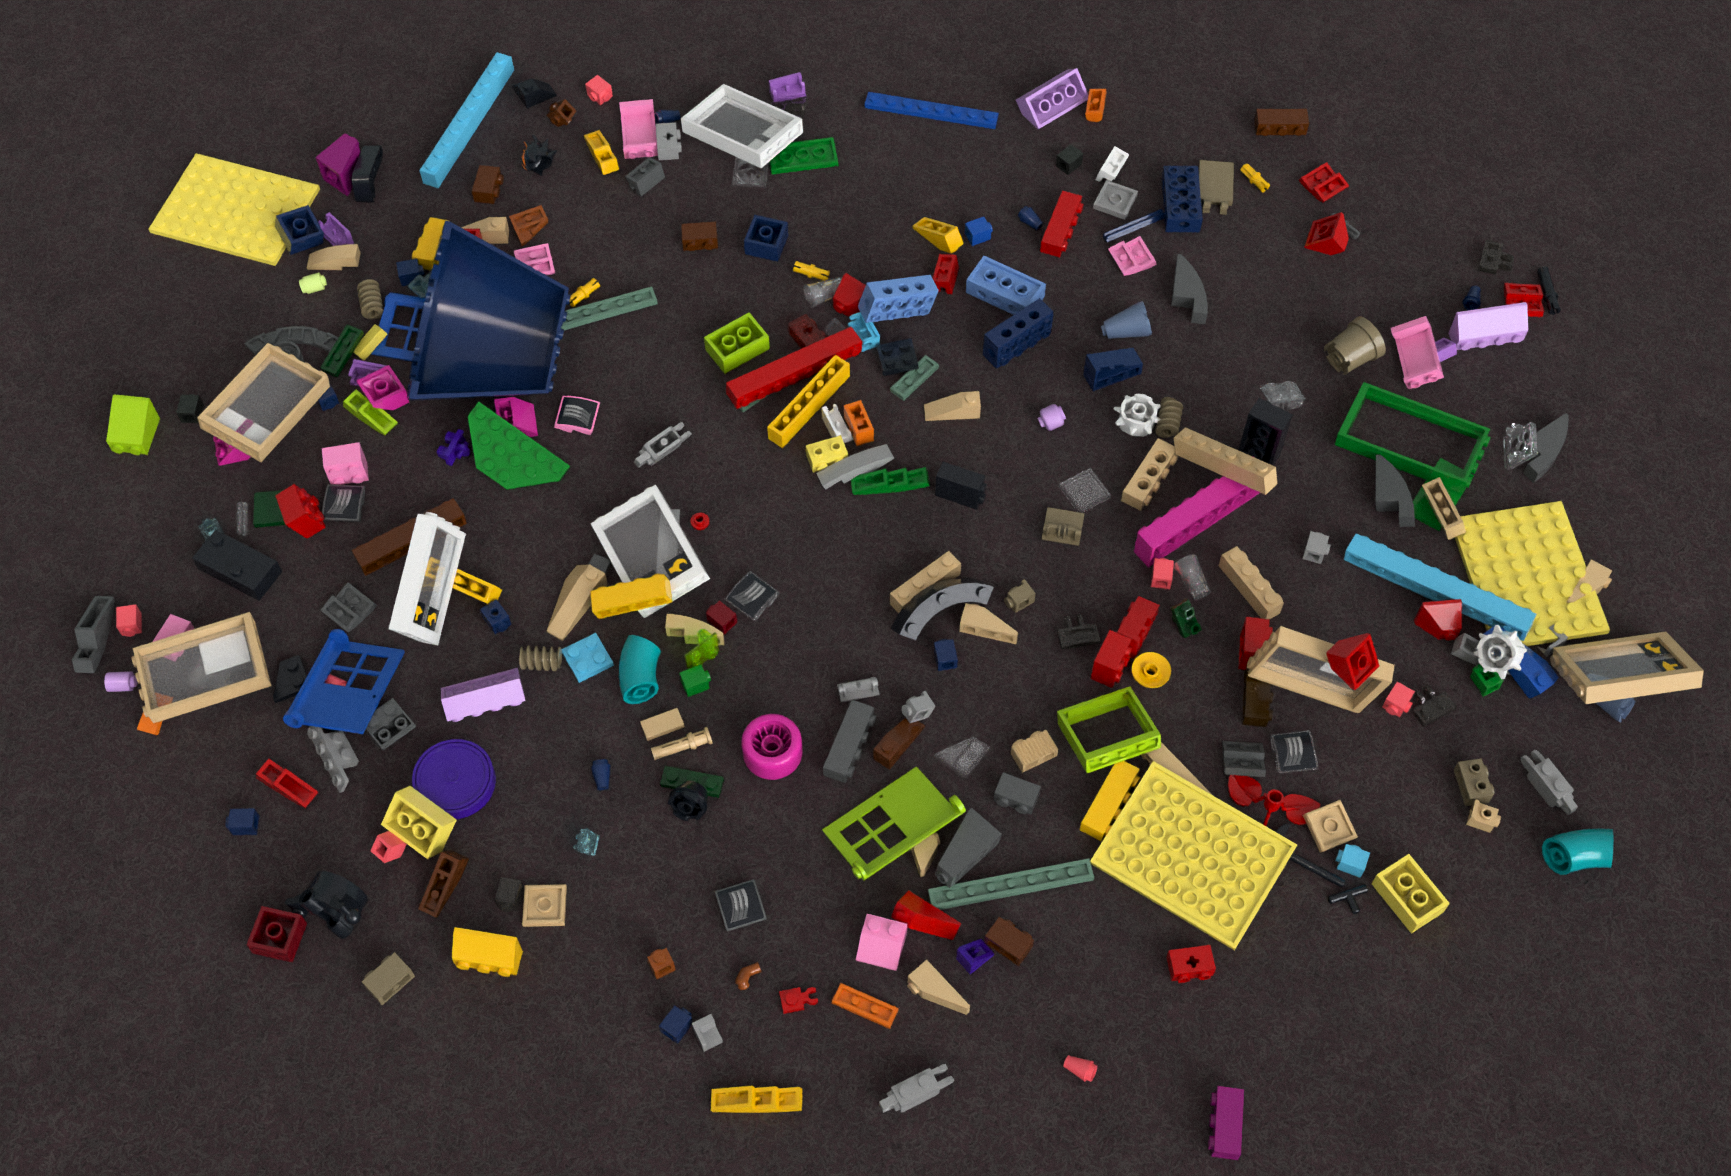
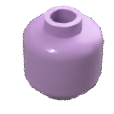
[1038,404,1066,431]

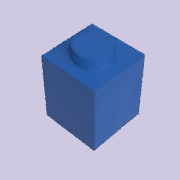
[965,217,993,246]

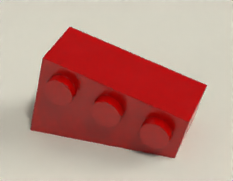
[1116,596,1160,660]

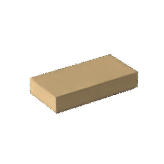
[640,708,685,741]

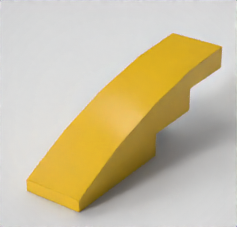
[711,1086,802,1113]

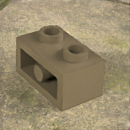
[1454,758,1494,806]
[362,952,415,1005]

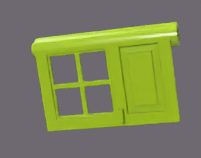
[822,767,966,880]

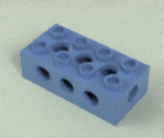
[966,256,1046,315]
[858,275,939,323]

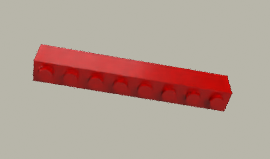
[726,327,862,409]

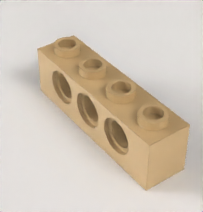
[1121,438,1178,511]

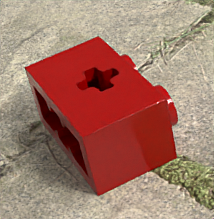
[1166,945,1216,983]

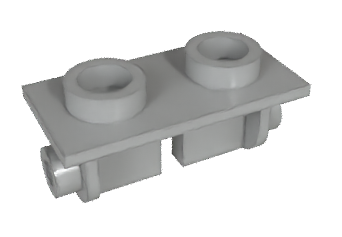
[837,677,880,702]

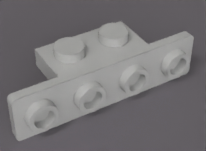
[307,726,359,793]

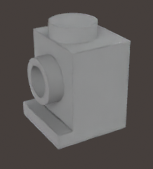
[902,691,936,723]

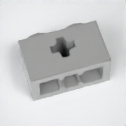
[656,122,682,160]

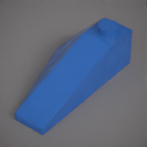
[1483,624,1559,699]

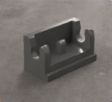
[625,157,665,197]

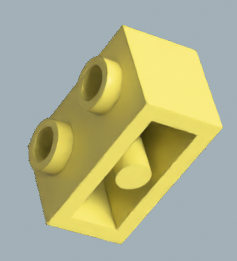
[806,435,848,473]

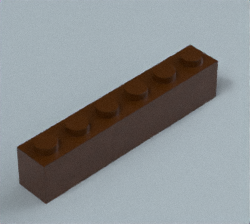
[351,498,467,576]

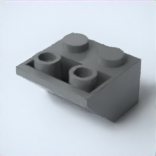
[364,698,416,750]

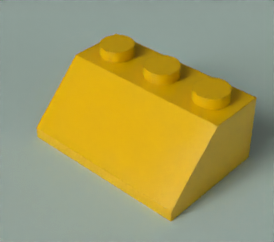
[452,927,523,977]

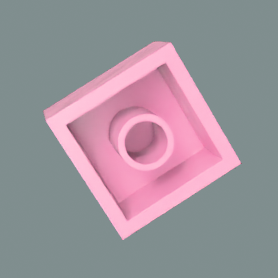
[322,442,369,485]

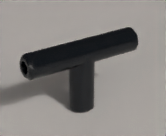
[1328,884,1368,914]

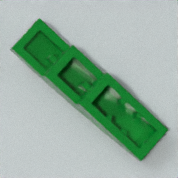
[851,467,930,495]

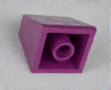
[315,133,361,196]

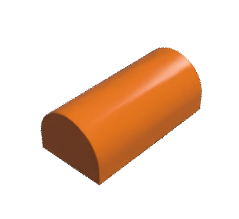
[1085,89,1106,122]

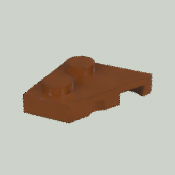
[509,205,548,246]

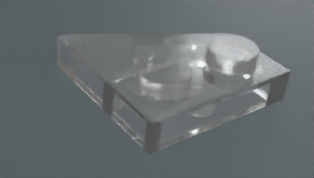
[935,736,990,779]

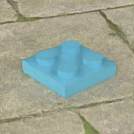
[561,633,614,683]

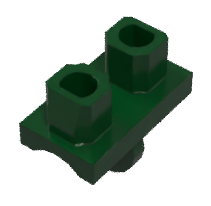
[1171,598,1202,638]

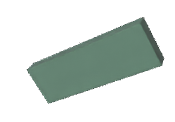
[890,355,939,401]

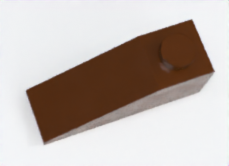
[873,718,925,770]
[419,850,469,918]

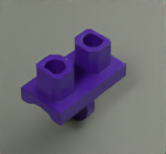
[437,429,471,466]

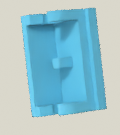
[848,312,880,352]

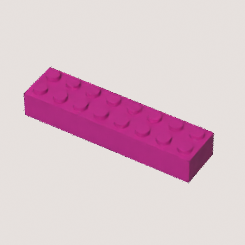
[1134,456,1260,568]

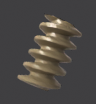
[357,279,383,319]
[1156,397,1183,438]
[519,645,562,672]

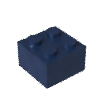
[275,205,324,255]
[744,215,788,262]

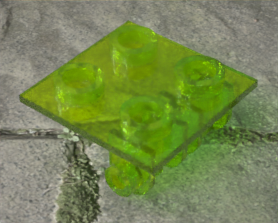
[685,629,719,670]

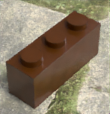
[1254,109,1309,136]

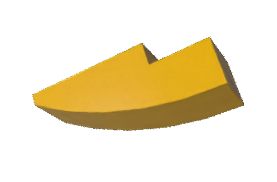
[584,130,619,175]

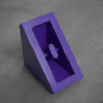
[956,939,995,974]

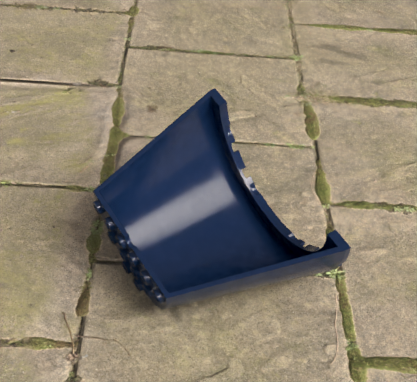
[407,220,571,401]

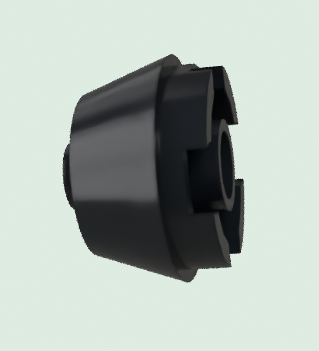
[668,781,708,821]

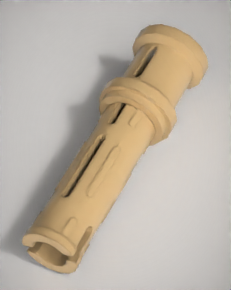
[651,727,713,760]

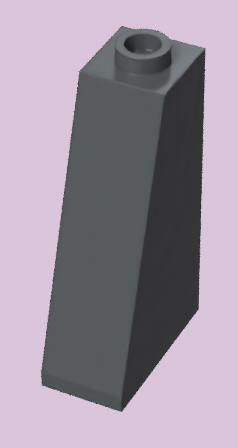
[935,808,1002,888]

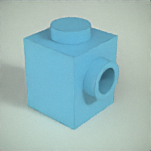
[1335,844,1370,878]

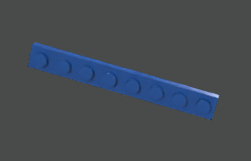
[865,92,999,129]

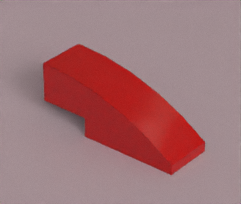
[256,759,318,809]

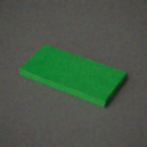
[769,137,839,174]
[1413,458,1474,531]

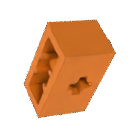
[844,400,874,446]

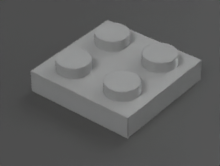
[1093,180,1138,220]

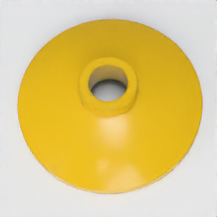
[1132,652,1171,688]

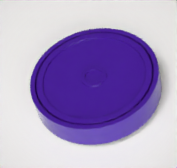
[412,739,496,819]

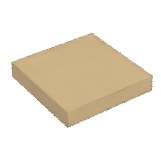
[1303,800,1358,853]
[522,884,567,927]

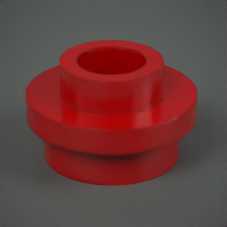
[690,513,709,530]

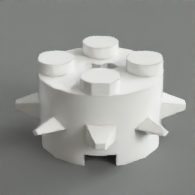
[1114,394,1161,437]
[1474,625,1527,679]

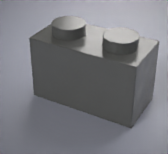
[993,772,1041,815]

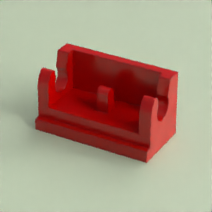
[932,254,959,294]

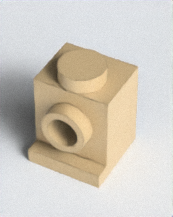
[1466,800,1501,833]

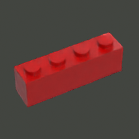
[1040,191,1084,257]

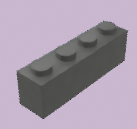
[823,700,876,783]

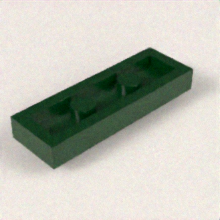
[320,324,364,377]
[660,766,724,798]

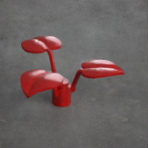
[1228,775,1321,826]

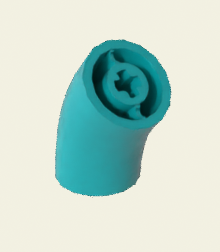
[619,635,661,704]
[1542,829,1613,875]

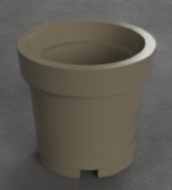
[1324,316,1386,375]

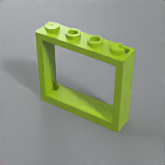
[1057,686,1161,773]

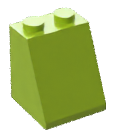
[106,395,160,455]

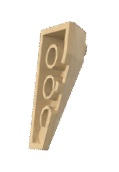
[547,565,608,641]

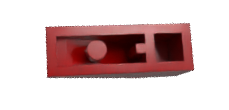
[891,890,961,940]

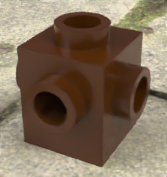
[546,99,576,127]

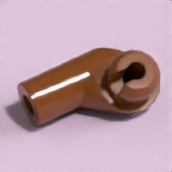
[736,962,761,990]

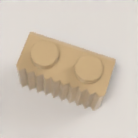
[1011,730,1058,773]

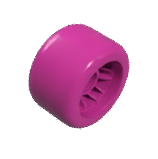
[741,714,803,780]

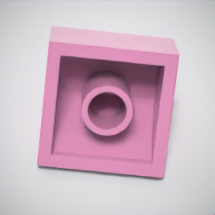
[856,914,908,971]

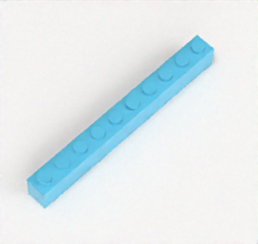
[419,52,514,188]
[1344,534,1536,641]

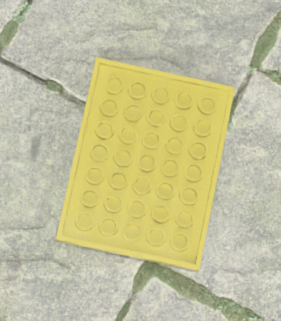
[149,153,320,266]
[1455,501,1610,646]
[1090,761,1297,951]

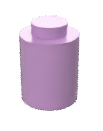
[105,672,138,692]

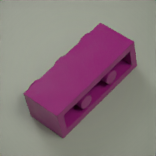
[1208,1086,1244,1160]

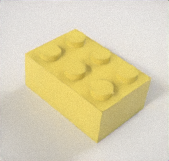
[381,786,456,859]
[1372,854,1450,934]

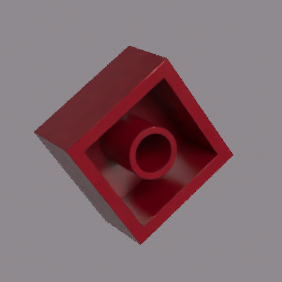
[246,906,307,963]

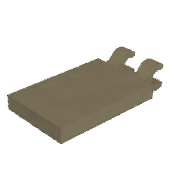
[1199,160,1234,215]

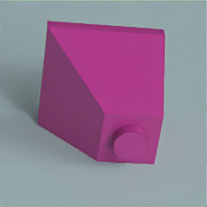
[356,365,409,410]

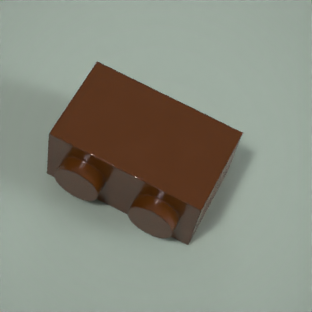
[472,165,504,204]
[681,222,718,251]
[984,917,1034,966]

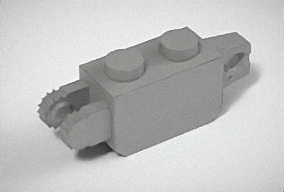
[634,422,692,468]
[1521,750,1578,815]
[879,1064,954,1113]

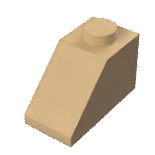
[911,833,940,877]

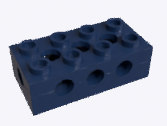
[1161,166,1203,232]
[983,298,1053,369]

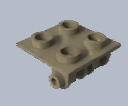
[1042,507,1085,546]

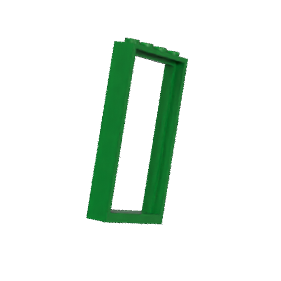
[1335,382,1491,493]

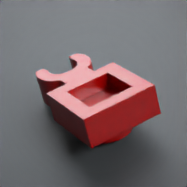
[779,987,818,1014]

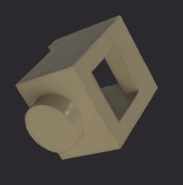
[1004,579,1036,613]

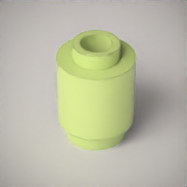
[299,272,327,294]

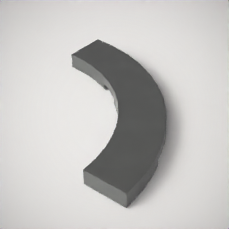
[244,326,338,356]

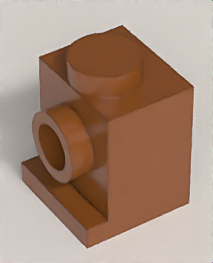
[647,948,675,980]

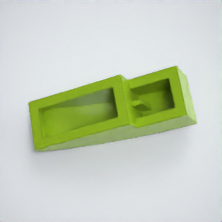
[343,389,398,436]

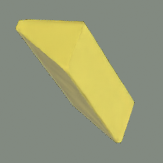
[353,324,388,361]

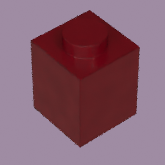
[706,600,737,635]

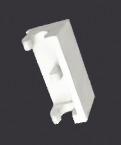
[1095,146,1129,182]
[822,404,853,443]

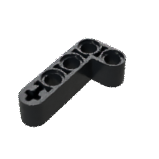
[352,145,383,203]

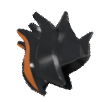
[521,135,557,176]

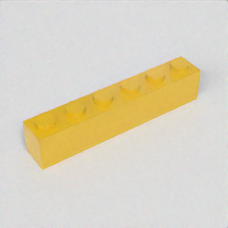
[767,355,850,448]

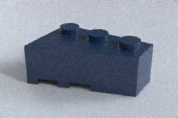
[1083,348,1143,391]

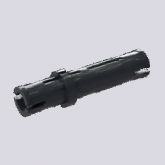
[1537,266,1561,315]

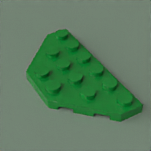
[468,402,570,490]

